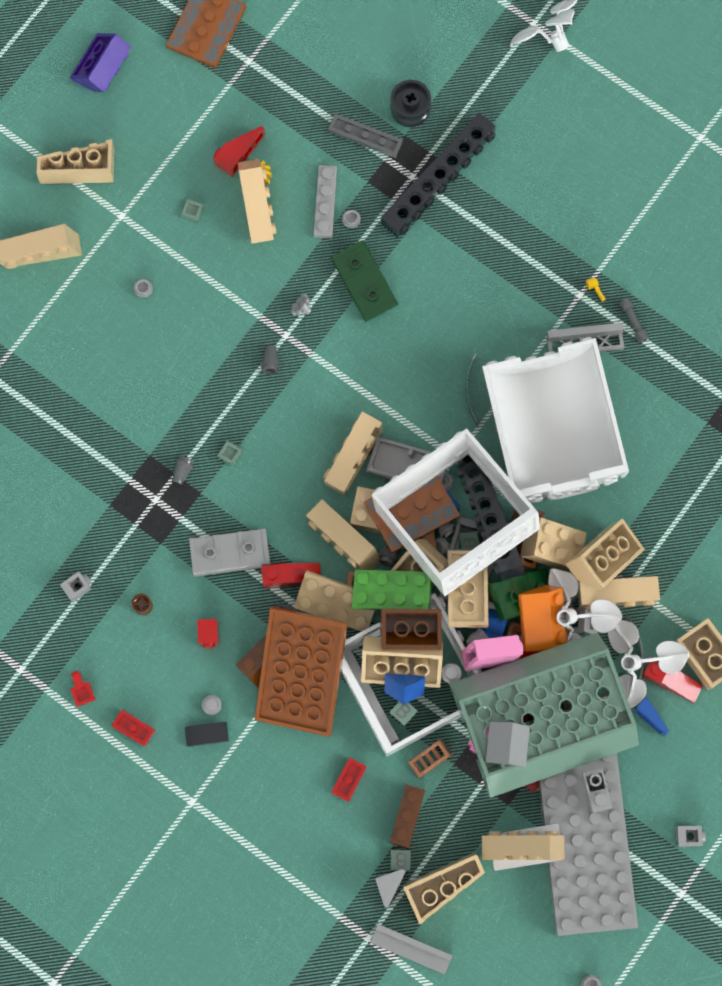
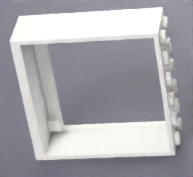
[371,428,540,597]
[341,593,482,757]

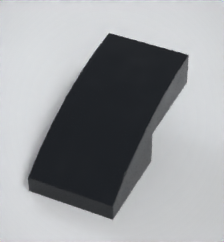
[185,722,229,747]

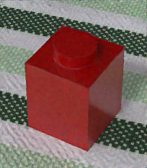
[197,619,219,649]

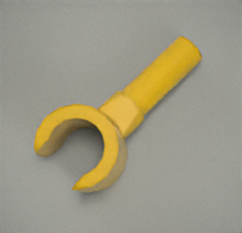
[586,278,606,302]

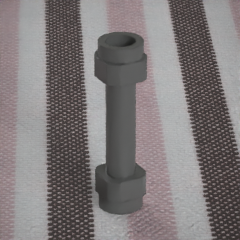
[619,298,649,343]

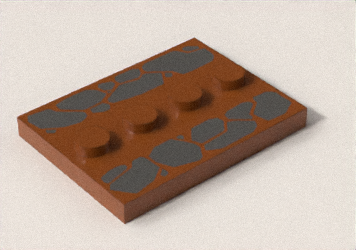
[166,0,247,69]
[364,476,460,553]

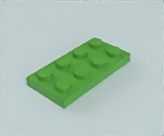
[352,570,432,610]

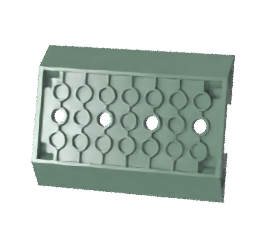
[449,632,639,798]

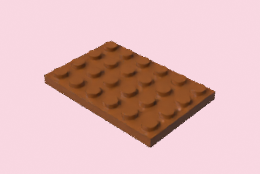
[255,606,348,737]

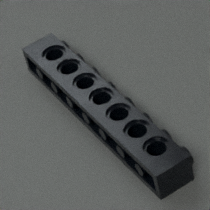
[381,113,496,238]
[457,455,525,581]

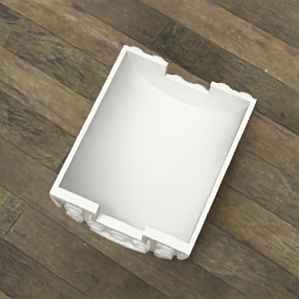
[482,337,629,503]

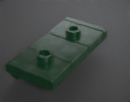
[330,240,399,322]
[488,568,549,622]

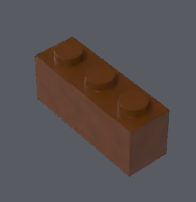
[390,784,425,849]

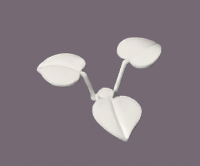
[510,0,577,52]
[549,569,622,643]
[608,620,689,708]

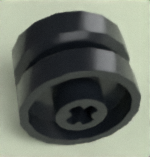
[390,79,431,128]

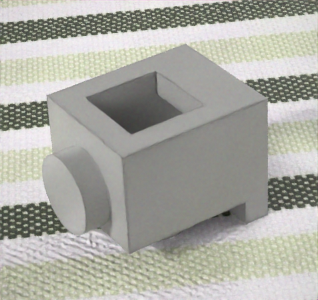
[60,571,92,603]
[675,826,706,847]

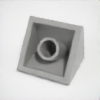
[485,722,530,767]
[375,869,406,908]

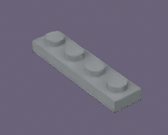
[314,165,337,239]

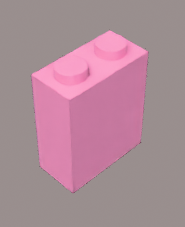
[461,635,523,671]

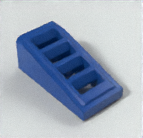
[634,697,669,736]

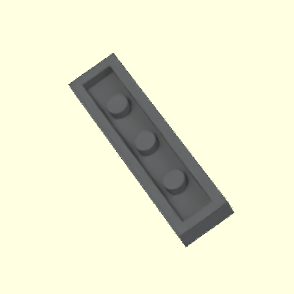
[328,113,403,158]

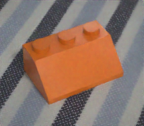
[518,585,567,652]

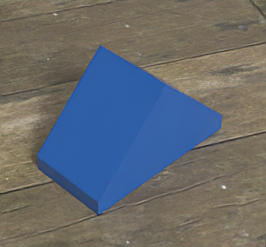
[384,673,425,704]

